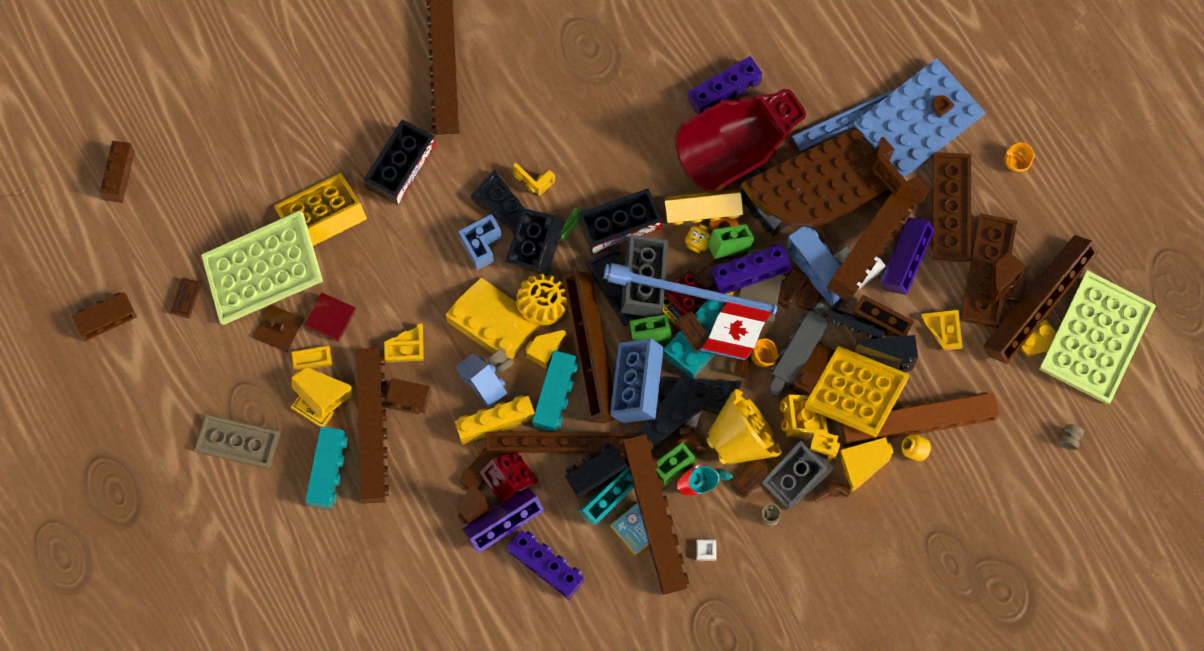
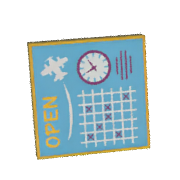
[610,503,649,556]

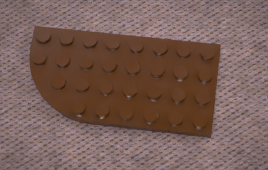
[741,128,891,228]

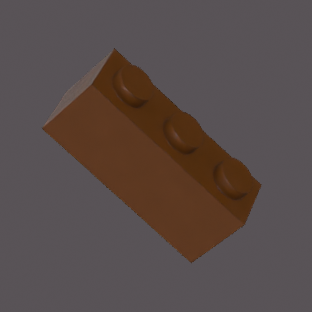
[100,140,135,203]
[72,292,137,342]
[854,294,914,336]

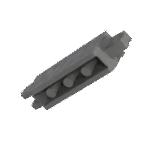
[769,302,829,397]

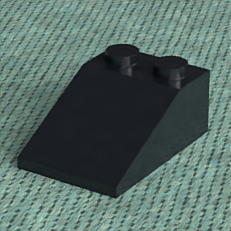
[854,335,918,372]

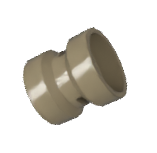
[488,347,514,374]
[1059,424,1084,450]
[760,503,781,527]

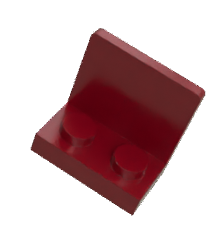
[480,453,538,504]

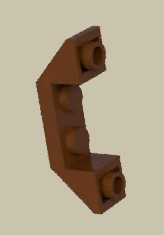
[872,137,930,203]

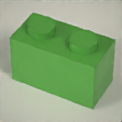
[708,224,754,259]
[630,314,672,345]
[656,443,695,487]

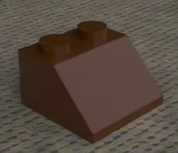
[990,251,1026,305]

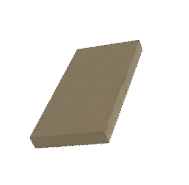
[739,248,783,324]
[194,414,281,470]

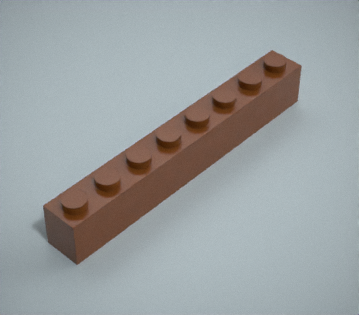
[840,392,999,447]

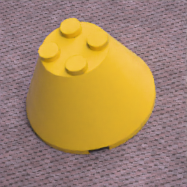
[706,389,781,464]

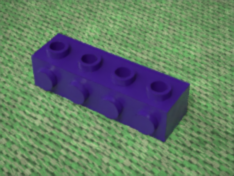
[687,56,762,114]
[880,217,935,295]
[711,244,791,294]
[462,487,545,553]
[507,529,584,600]

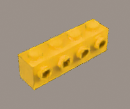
[665,188,743,225]
[455,396,535,445]

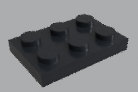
[827,307,886,339]

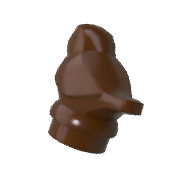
[676,425,707,454]

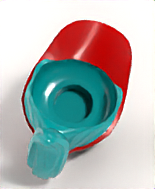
[676,464,733,496]

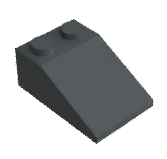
[761,440,834,510]

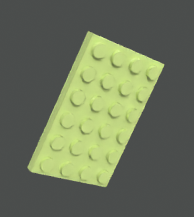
[201,211,323,325]
[1039,270,1156,405]

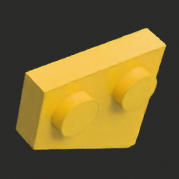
[921,310,963,351]
[1020,320,1056,356]
[384,323,424,362]

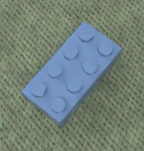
[786,226,844,309]
[610,338,663,423]

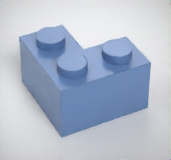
[458,214,502,270]
[455,353,507,407]

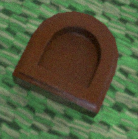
[932,95,955,118]

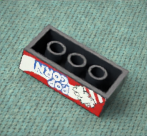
[363,119,436,205]
[578,188,663,254]

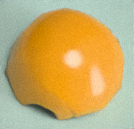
[1004,142,1035,173]
[750,338,779,367]

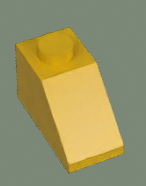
[525,330,566,369]

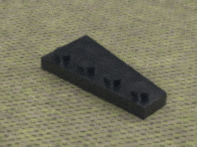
[658,376,742,415]

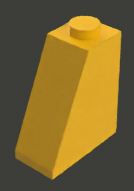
[292,367,352,418]
[839,437,893,491]

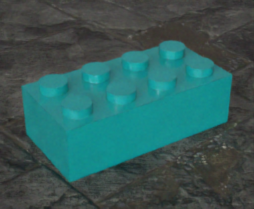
[663,299,726,379]

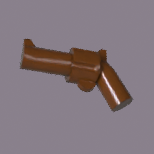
[811,479,851,503]

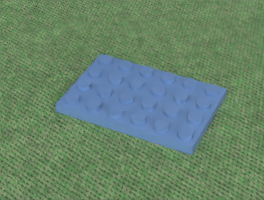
[853,58,986,178]

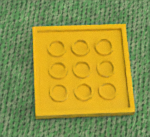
[805,346,909,437]

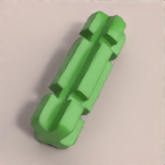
[559,207,583,241]

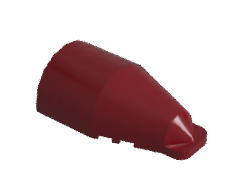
[675,89,806,193]

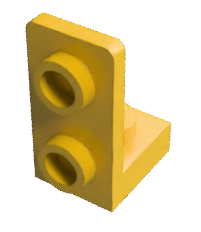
[513,163,555,196]
[810,430,840,463]

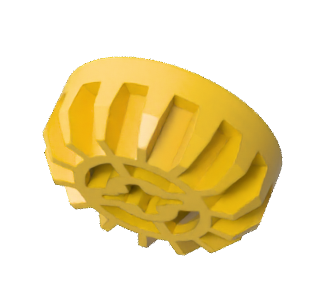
[516,273,568,325]

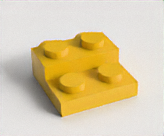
[780,394,828,437]

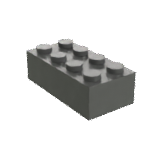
[621,234,668,317]

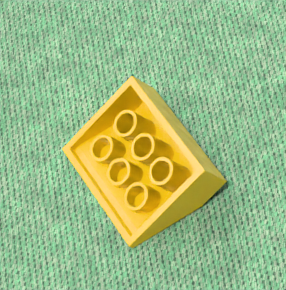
[274,173,367,246]
[446,278,539,360]

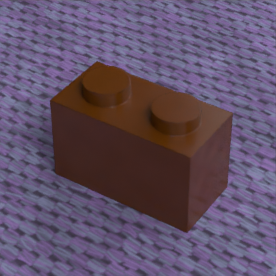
[386,378,431,414]

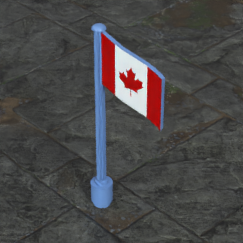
[603,263,777,360]

